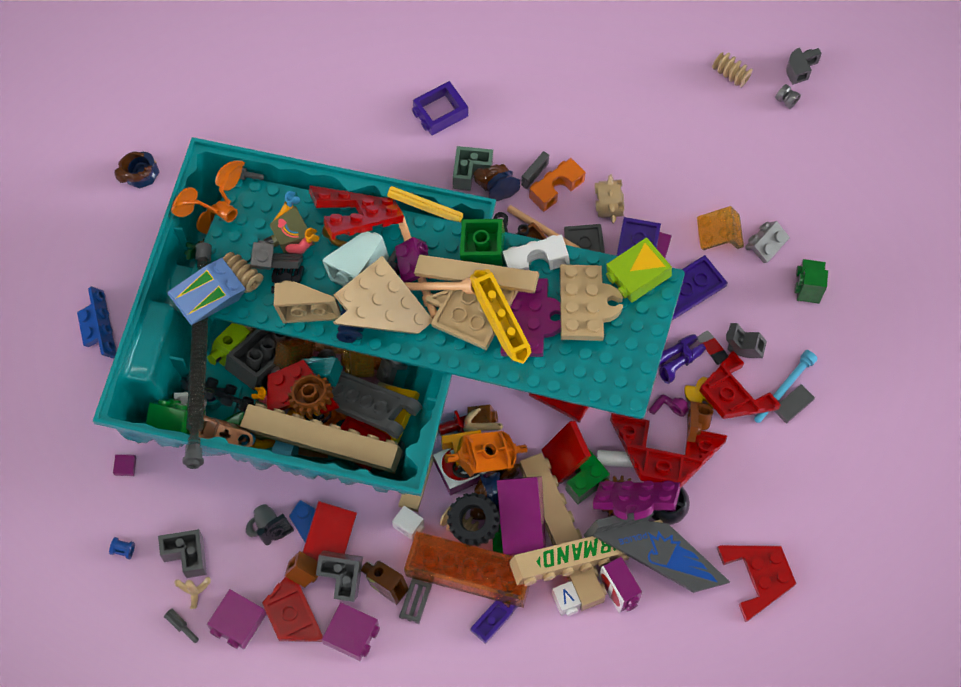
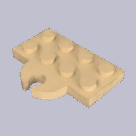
[560,264,623,341]

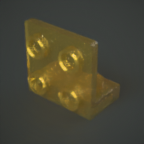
[697,206,744,250]
[341,349,375,378]

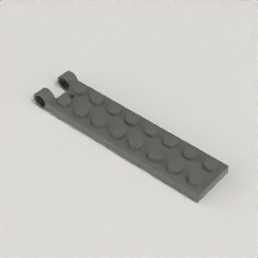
[285,353,422,439]

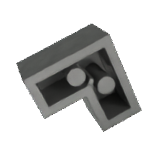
[158,529,207,578]
[316,551,363,602]

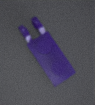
[470,589,522,644]

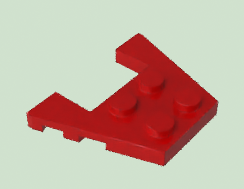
[699,351,781,419]
[267,360,339,414]
[717,545,797,622]

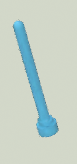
[754,350,818,423]

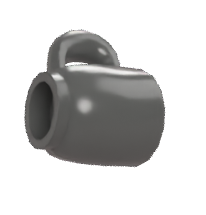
[246,504,277,537]

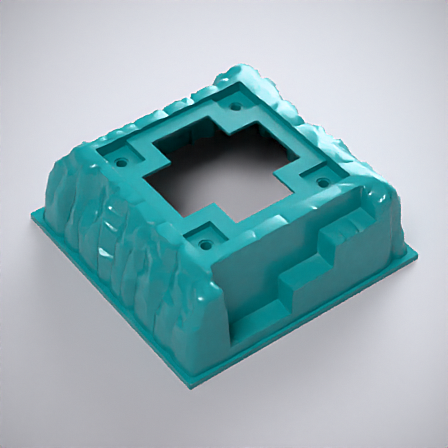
[93,137,496,497]

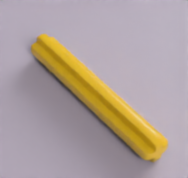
[387,186,463,222]

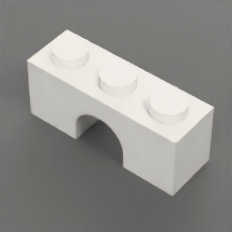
[503,234,570,270]

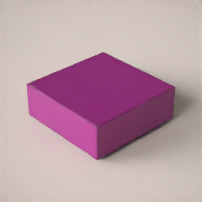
[113,454,136,476]

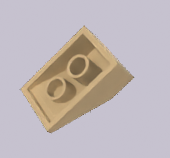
[274,281,341,323]

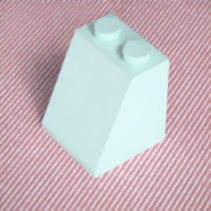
[323,231,389,286]

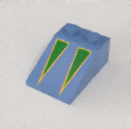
[167,258,246,325]

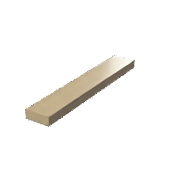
[414,255,539,293]

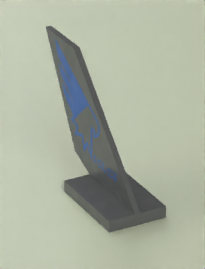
[584,513,730,593]

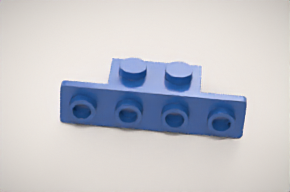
[77,286,116,359]

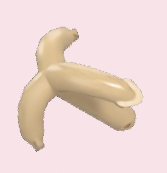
[463,408,503,432]
[174,577,211,609]

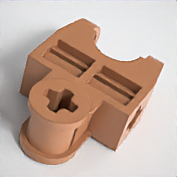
[190,413,253,447]

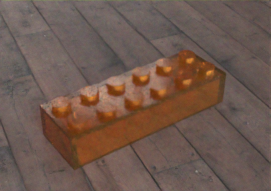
[404,531,530,608]

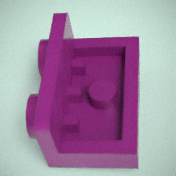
[395,237,430,282]

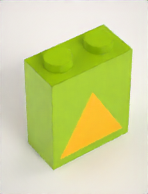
[606,238,672,303]

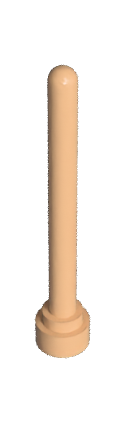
[404,277,475,294]

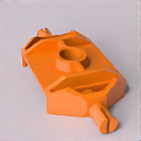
[444,431,528,477]

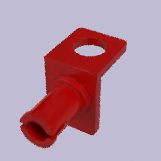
[438,410,467,436]

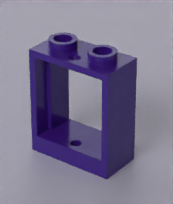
[412,81,468,135]

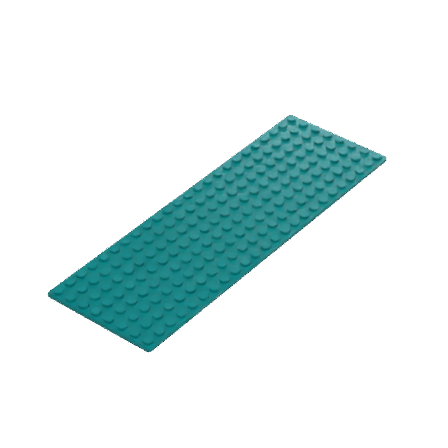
[178,177,685,419]

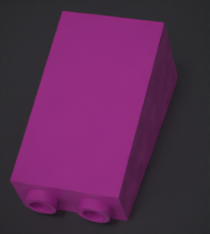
[497,476,546,558]

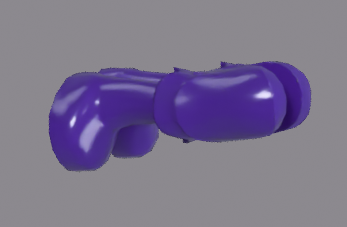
[659,334,706,384]

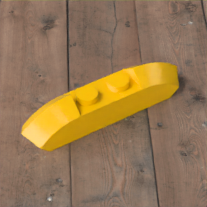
[470,269,531,364]

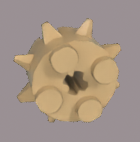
[595,174,624,224]

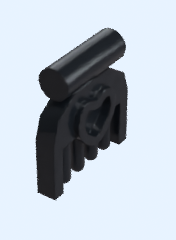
[271,266,304,294]
[257,514,294,545]

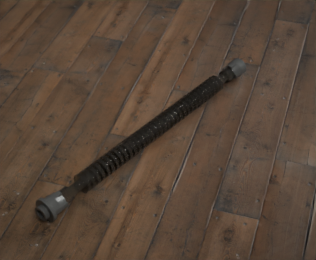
[182,242,212,469]

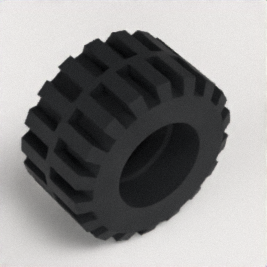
[447,492,500,546]

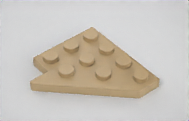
[333,256,433,334]
[425,289,518,350]

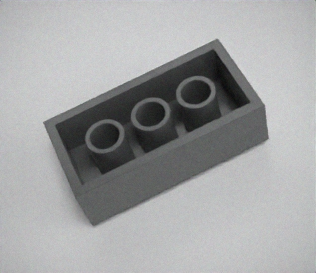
[225,329,306,391]

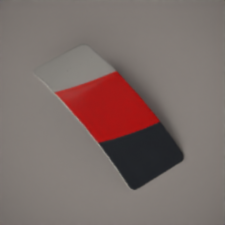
[697,331,728,365]

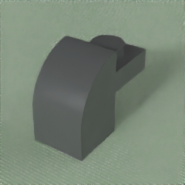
[786,47,822,85]
[726,323,767,358]

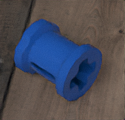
[109,537,135,560]

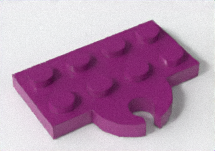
[501,278,561,357]
[593,481,680,520]

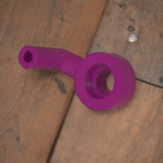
[649,394,689,417]

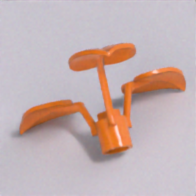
[171,161,245,234]

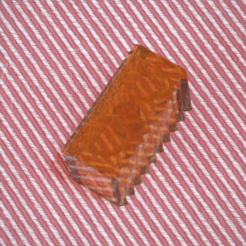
[273,338,315,369]

